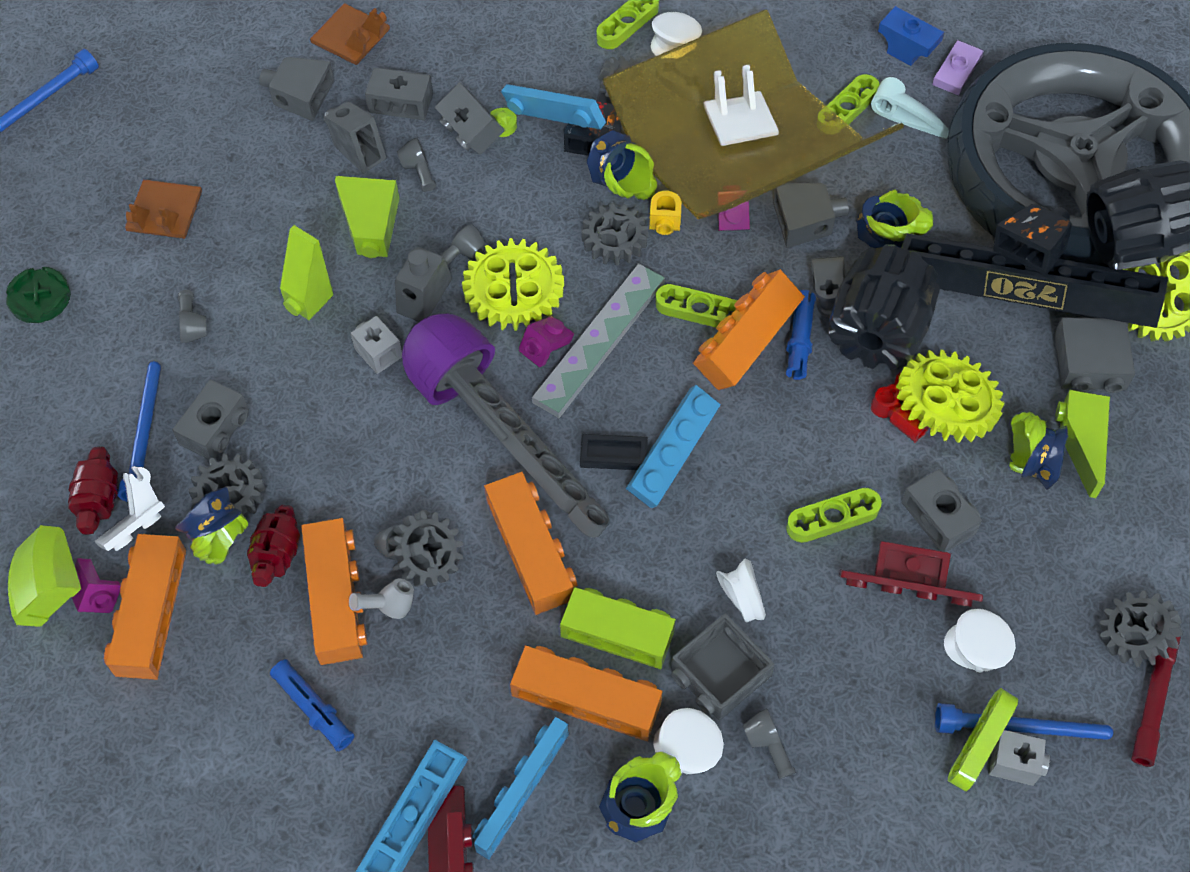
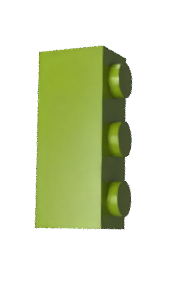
[560,587,676,669]

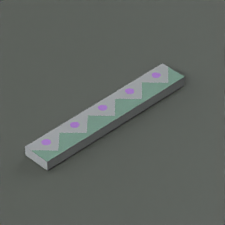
[532,263,665,418]

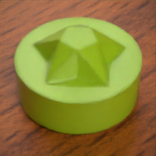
[490,108,517,137]

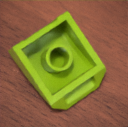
[8,525,81,627]

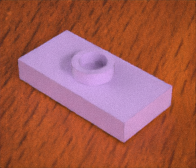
[932,40,984,96]

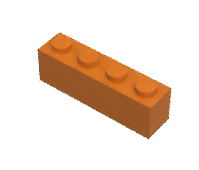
[693,269,805,390]
[484,472,578,615]
[301,518,368,665]
[104,534,186,680]
[510,645,663,742]

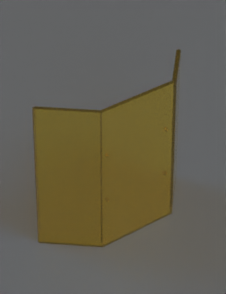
[603,9,904,220]

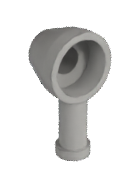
[349,578,414,619]

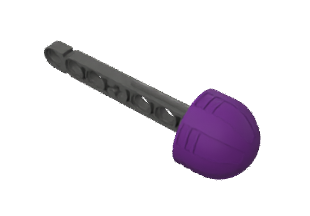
[402,314,610,538]

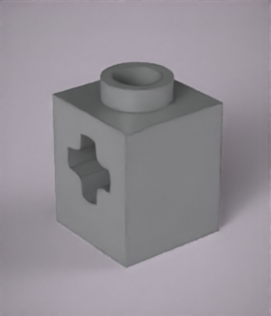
[351,316,402,374]
[989,730,1050,786]

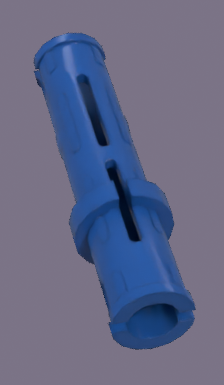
[786,290,816,380]
[270,659,355,751]

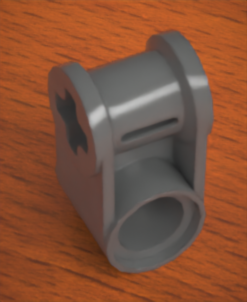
[812,256,845,317]

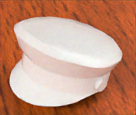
[651,12,702,59]
[716,559,766,623]
[944,609,1016,673]
[653,708,724,774]

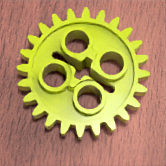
[462,238,564,331]
[1123,253,1190,341]
[896,350,1004,443]

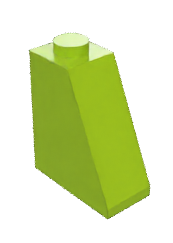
[335,176,399,258]

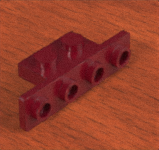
[839,541,983,607]
[428,786,474,872]

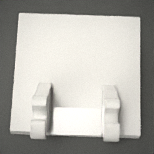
[704,65,779,146]
[94,467,165,551]

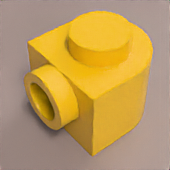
[649,191,682,235]

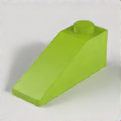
[280,225,334,320]
[1055,390,1110,498]

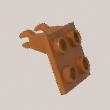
[310,3,390,65]
[125,180,202,239]

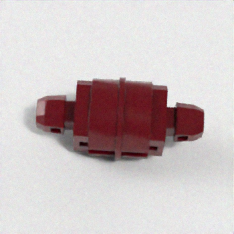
[68,447,118,535]
[247,505,300,587]

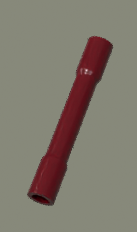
[1131,632,1181,767]

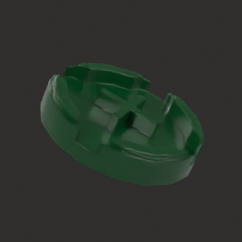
[6,267,71,323]

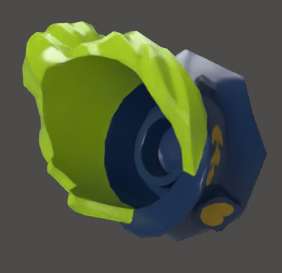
[587,130,657,200]
[856,190,933,248]
[1009,412,1068,490]
[175,487,248,565]
[599,751,681,842]

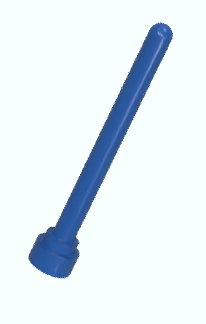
[0,49,99,133]
[118,361,161,502]
[935,703,1114,740]

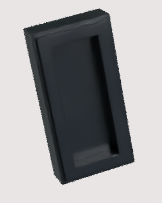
[580,434,648,470]

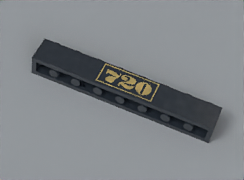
[902,233,1168,328]

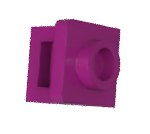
[716,187,750,231]
[519,316,574,367]
[72,558,121,613]

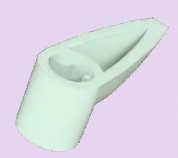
[871,77,949,139]

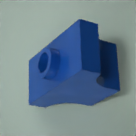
[878,6,944,66]

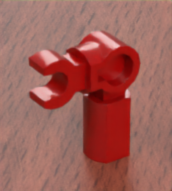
[871,372,929,443]

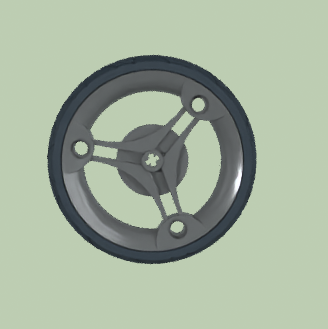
[947,43,1190,267]

